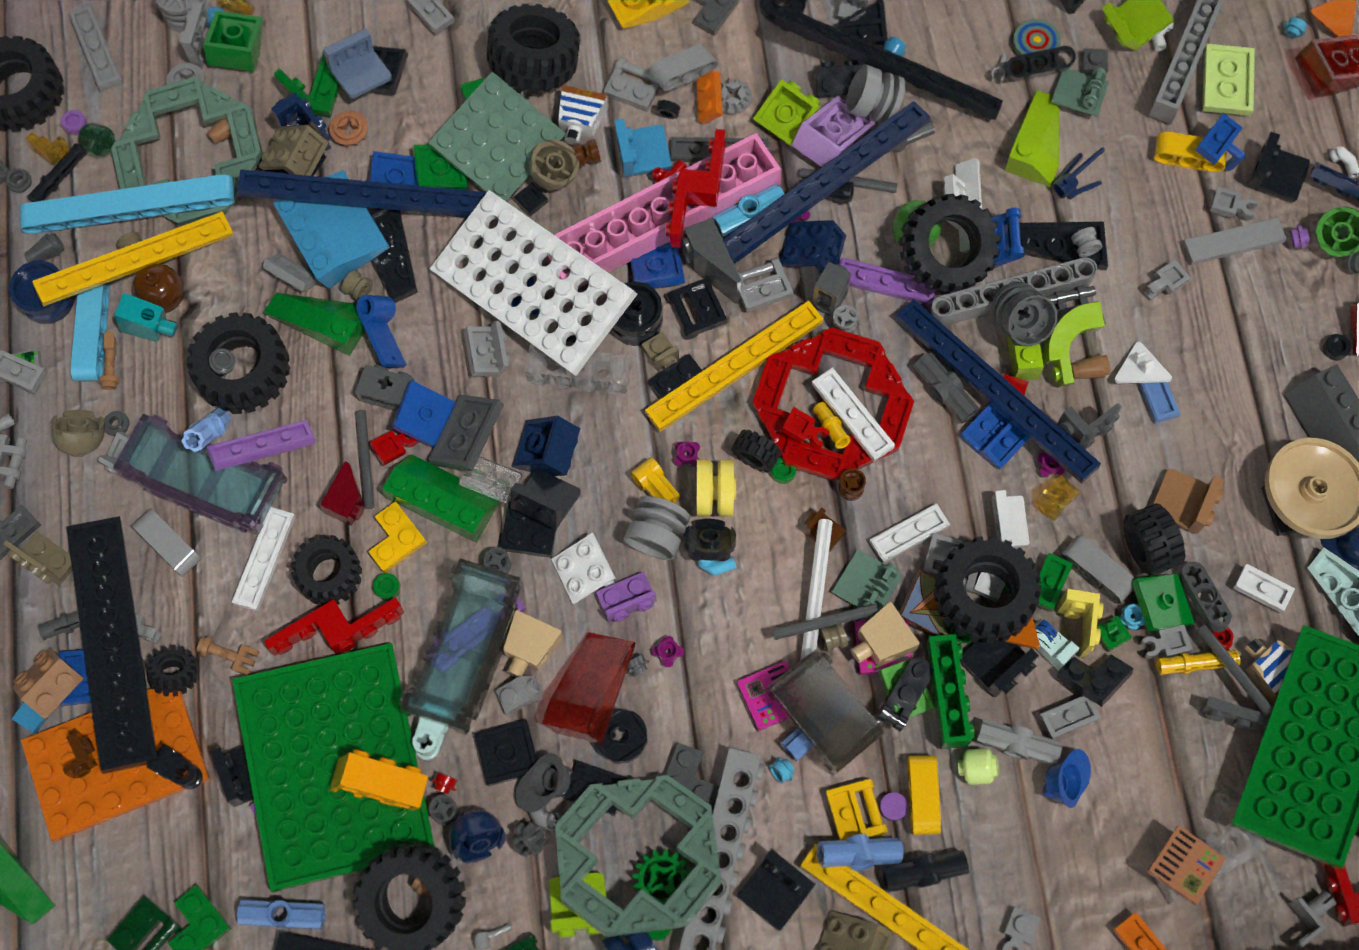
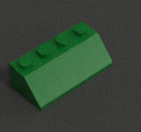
[382,454,501,543]

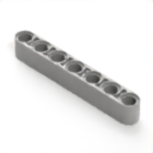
[930,258,1097,326]

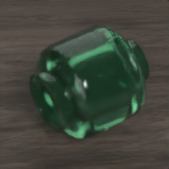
[78,122,116,157]

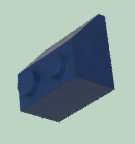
[512,416,580,477]

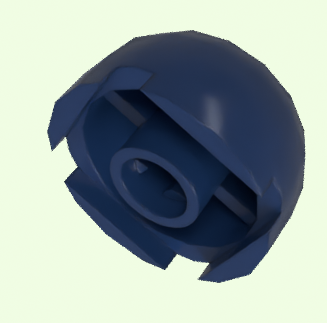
[449,810,506,863]

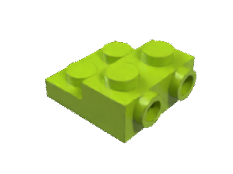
[753,79,821,148]

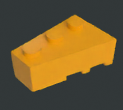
[329,750,428,811]

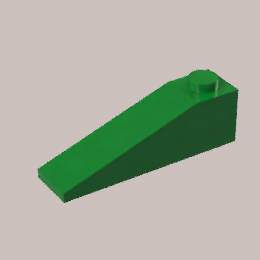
[263,293,366,356]
[0,835,56,925]

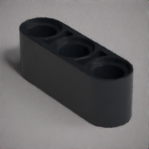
[1004,46,1076,81]

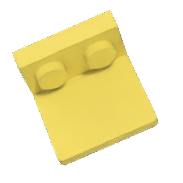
[1057,589,1103,658]

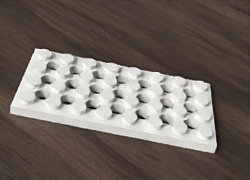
[430,190,637,376]

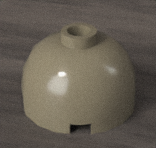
[529,139,579,190]
[51,410,105,457]

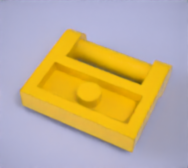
[825,779,888,841]

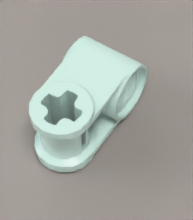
[412,705,452,761]

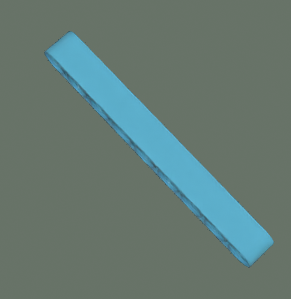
[19,175,235,234]

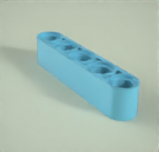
[71,282,111,381]

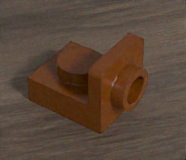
[805,507,846,552]

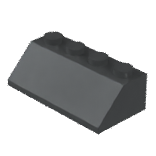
[1284,364,1359,462]

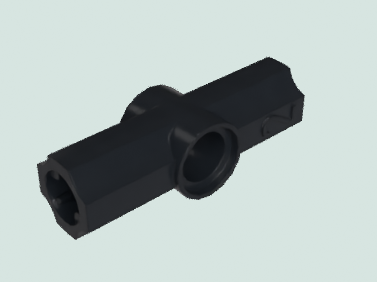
[882,850,970,893]

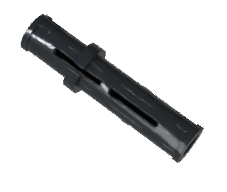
[27,143,87,202]

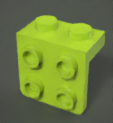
[1102,0,1173,51]
[549,872,606,938]

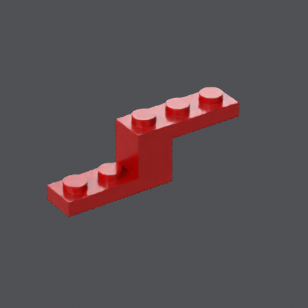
[666,129,726,248]
[264,597,405,656]
[1319,861,1359,927]

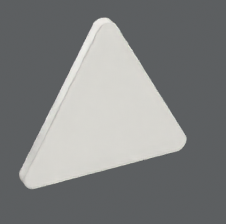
[1115,342,1172,384]

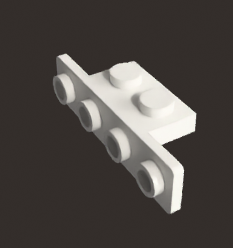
[943,158,982,253]

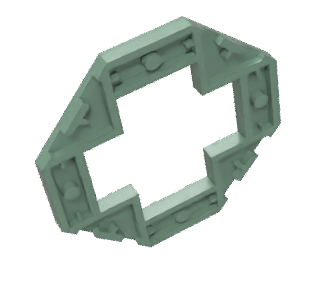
[111,77,263,226]
[555,775,722,937]

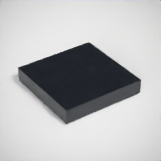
[474,719,538,787]

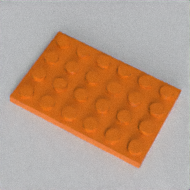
[21,688,211,842]

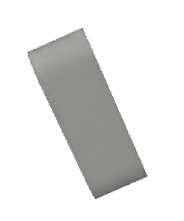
[649,44,718,92]
[131,508,201,577]
[1060,535,1135,604]

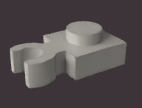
[1209,186,1258,220]
[1140,625,1193,659]
[1001,907,1041,950]

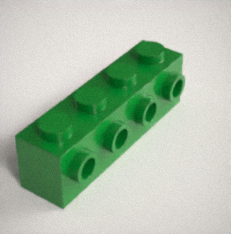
[925,634,974,749]

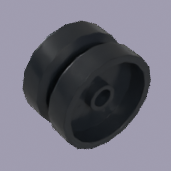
[610,281,663,346]

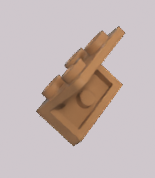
[1153,469,1225,534]
[12,648,84,719]

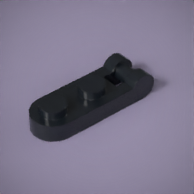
[877,658,933,732]

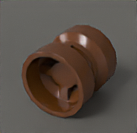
[571,139,601,168]
[838,468,866,501]

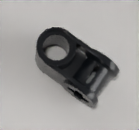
[147,744,203,790]

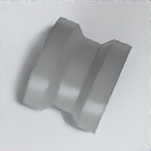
[1071,227,1102,257]
[832,305,858,333]

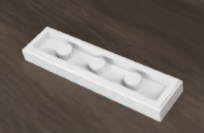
[812,367,895,462]
[232,507,296,612]

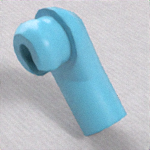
[698,556,737,575]

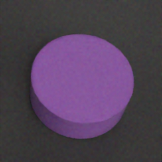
[61,110,87,135]
[880,792,908,821]

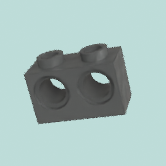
[812,262,851,318]

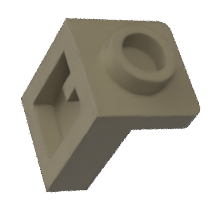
[641,331,679,371]

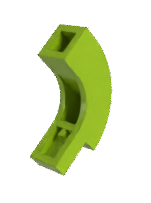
[1043,301,1105,388]

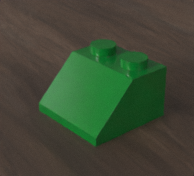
[203,10,263,72]

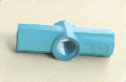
[712,184,784,237]

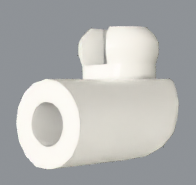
[1152,22,1173,51]

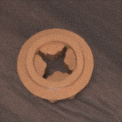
[329,111,369,147]

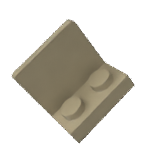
[259,125,329,176]
[3,531,72,586]
[818,911,893,950]

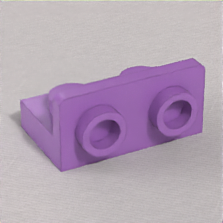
[596,571,657,622]

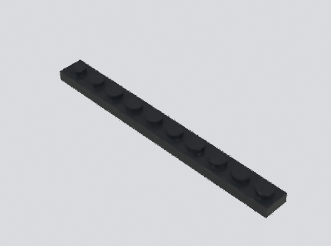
[774,5,1003,120]

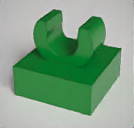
[1097,615,1132,652]

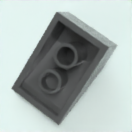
[682,218,742,304]

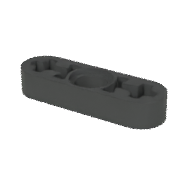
[1180,562,1232,632]

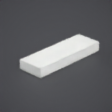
[869,503,950,564]

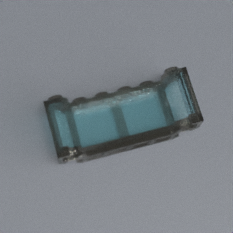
[400,558,523,735]

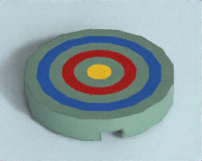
[1013,19,1061,64]

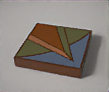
[899,570,951,636]

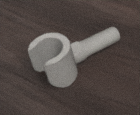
[990,53,1008,83]
[474,924,512,950]

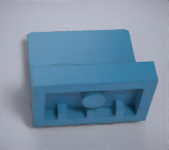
[614,119,672,177]

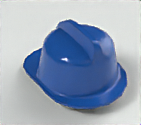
[1042,749,1091,808]

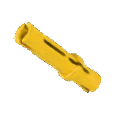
[1156,650,1240,675]

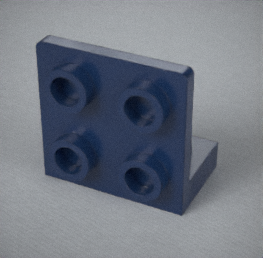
[780,220,847,274]

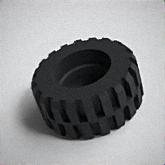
[487,3,580,93]
[0,36,64,132]
[899,194,1001,293]
[186,312,290,414]
[934,536,1042,644]
[352,842,466,950]

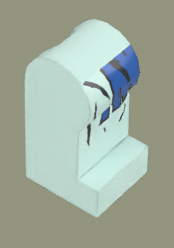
[1035,618,1080,671]

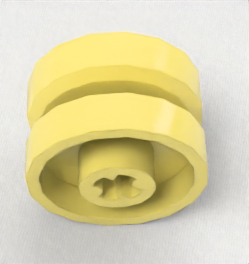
[697,460,736,517]

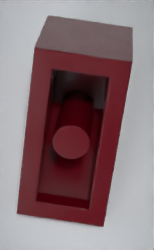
[320,461,364,526]

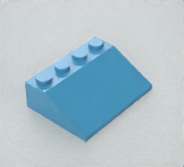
[273,170,390,289]

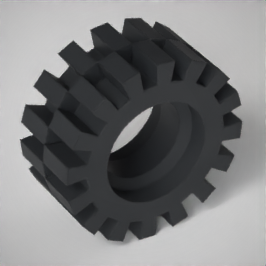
[731,429,782,473]
[147,645,197,697]

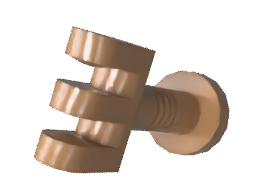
[99,331,120,390]
[196,636,260,676]

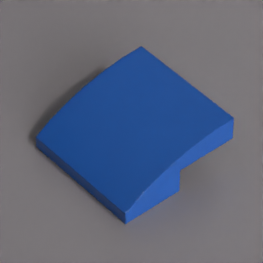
[958,402,1029,469]

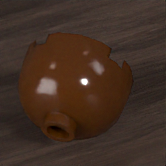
[132,264,184,314]

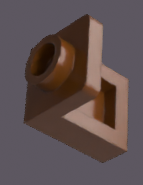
[63,732,97,778]

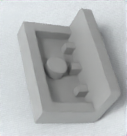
[464,321,510,377]

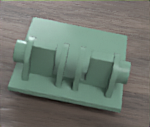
[1052,68,1110,117]
[832,549,903,616]

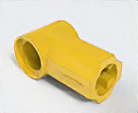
[630,457,680,504]

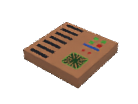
[1147,825,1226,906]

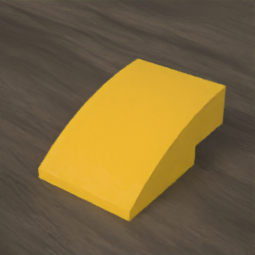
[607,0,690,29]

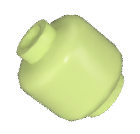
[958,748,999,785]

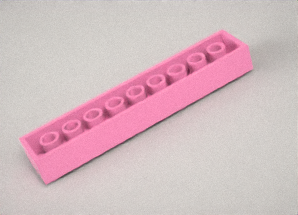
[544,133,781,288]

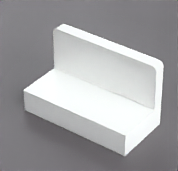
[992,490,1030,547]

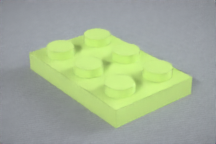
[1202,44,1255,116]

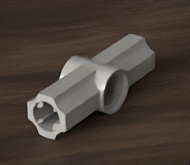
[976,719,1062,766]

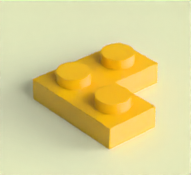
[368,501,427,573]

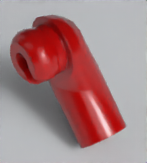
[651,160,687,183]

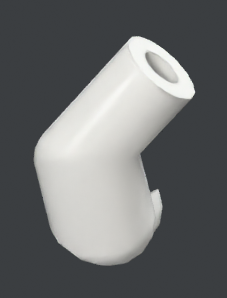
[1329,146,1359,178]

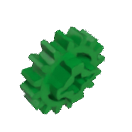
[632,849,691,905]

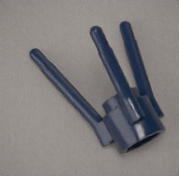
[1052,147,1105,199]

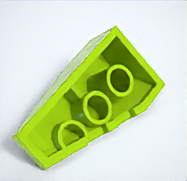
[1005,90,1060,187]

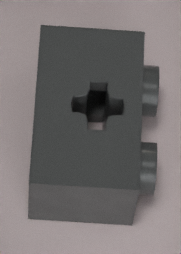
[355,365,414,412]

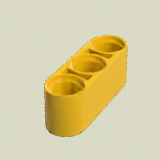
[1154,132,1227,172]
[907,755,941,835]

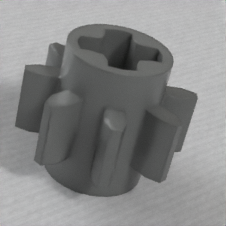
[510,822,547,857]

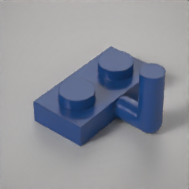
[1195,113,1245,171]

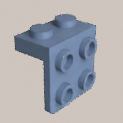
[323,29,392,98]

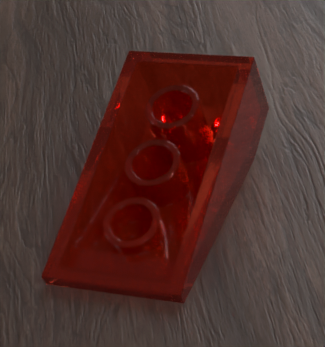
[1295,35,1359,97]
[542,632,636,744]

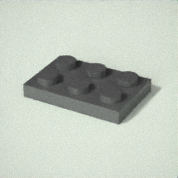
[429,394,504,471]

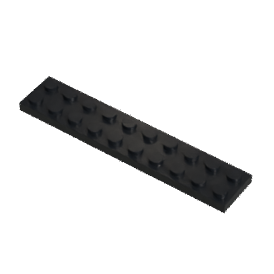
[66,516,158,774]

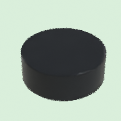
[655,100,681,119]
[1323,334,1351,361]

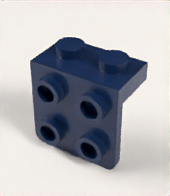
[271,92,331,151]

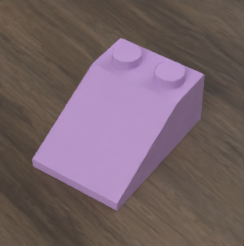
[792,96,876,168]

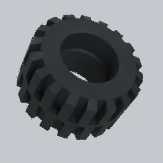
[1123,503,1185,576]
[291,534,362,605]

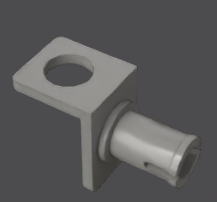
[1288,891,1336,950]

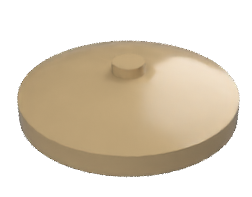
[1265,438,1359,539]

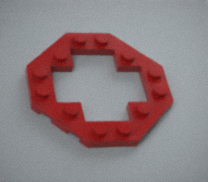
[752,327,914,481]

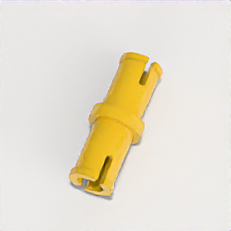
[813,402,850,449]

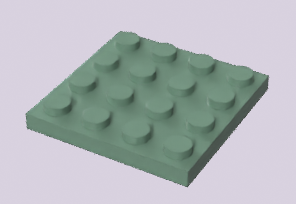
[428,72,566,202]

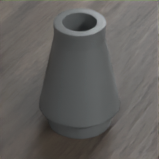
[25,232,65,262]

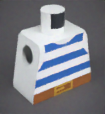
[558,85,608,145]

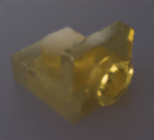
[25,132,70,166]
[1035,475,1081,521]

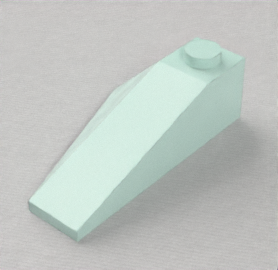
[1308,548,1359,636]

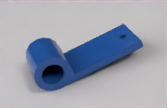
[357,295,407,368]

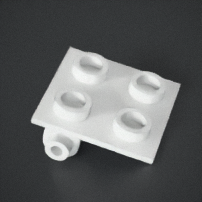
[551,533,615,604]

